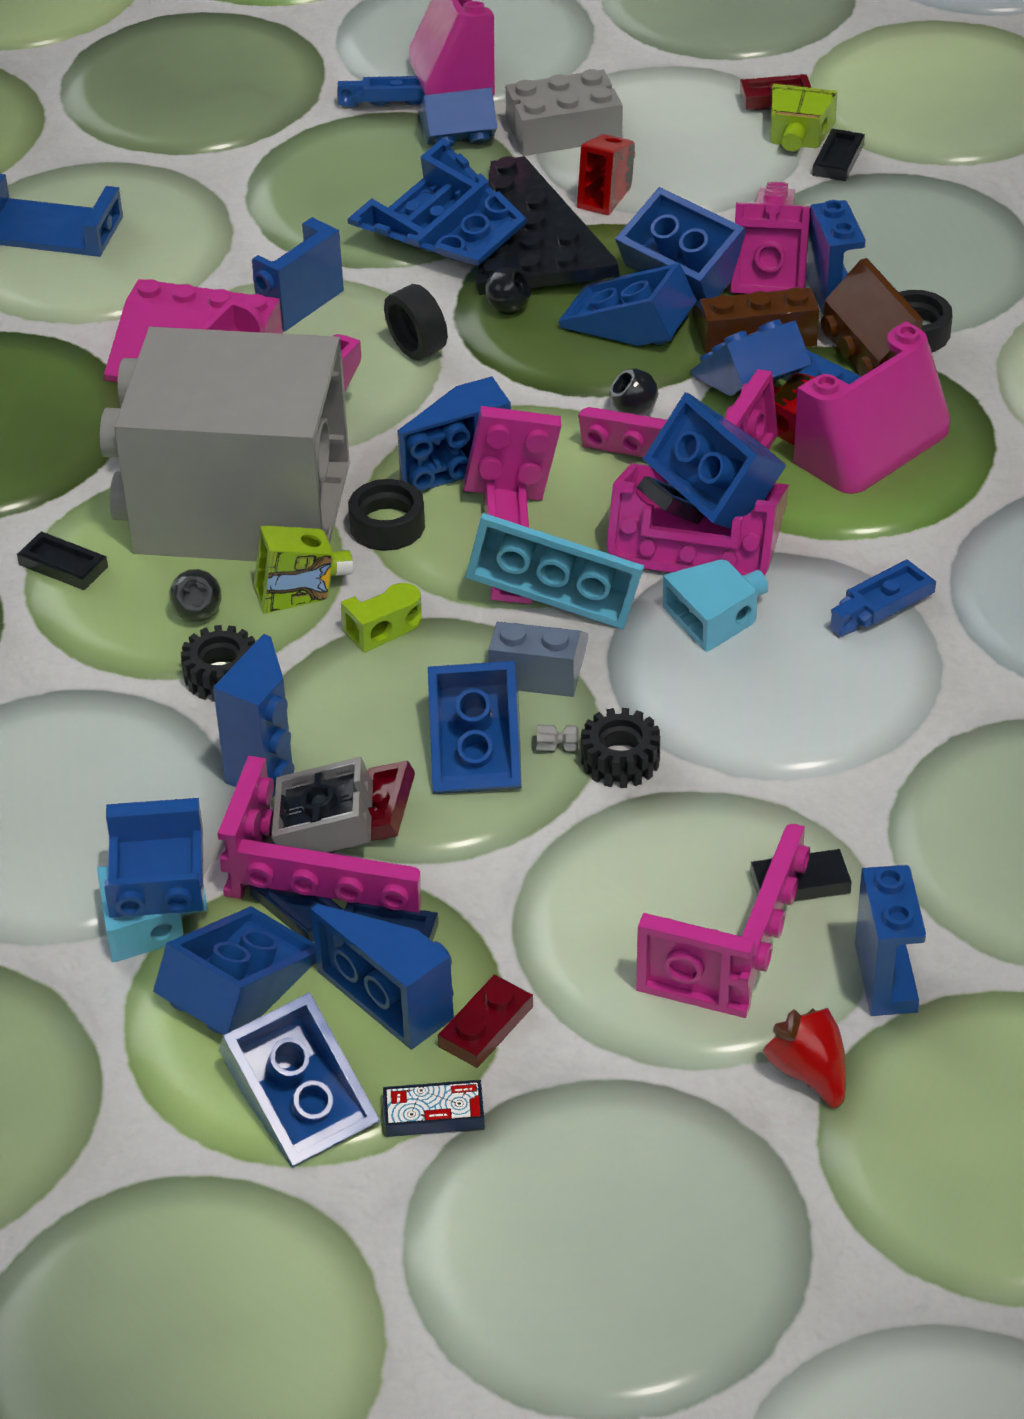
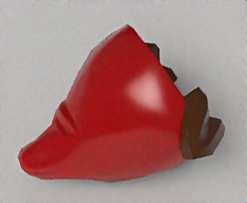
[763,1008,846,1108]

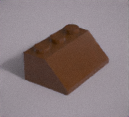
[821,258,923,377]
[692,287,819,354]

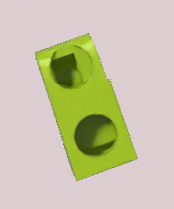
[340,583,422,653]

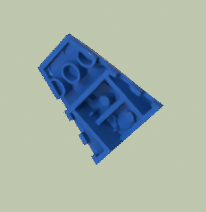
[347,137,527,266]

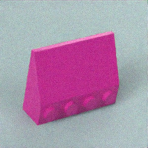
[104,279,283,382]

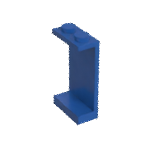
[0,174,123,257]

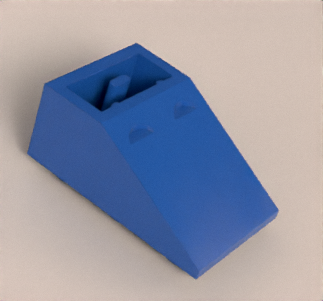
[690,319,812,396]
[397,376,511,491]

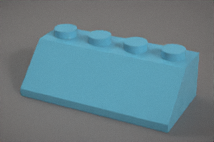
[465,513,644,630]

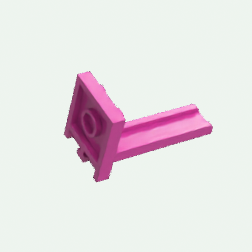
[731,182,810,294]
[578,369,778,457]
[463,406,562,604]
[217,756,421,913]
[636,824,810,1018]

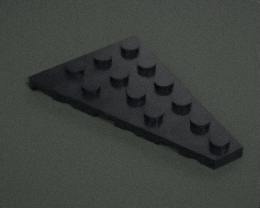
[476,156,620,295]

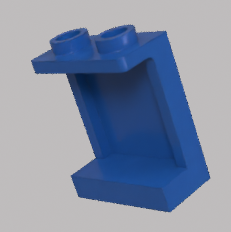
[806,200,866,316]
[252,217,344,332]
[104,798,204,918]
[855,865,926,1016]

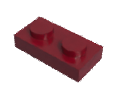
[740,74,812,110]
[368,760,415,841]
[438,974,533,1068]

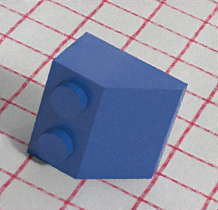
[418,87,497,146]

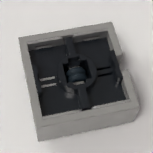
[272,757,373,853]

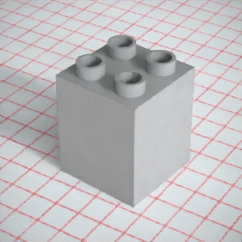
[100,327,350,561]

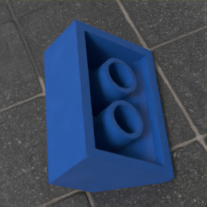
[615,187,746,302]
[213,634,295,798]

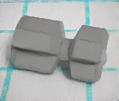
[536,725,579,752]

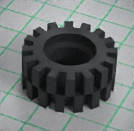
[181,625,255,702]
[581,708,661,788]

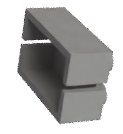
[505,69,623,156]

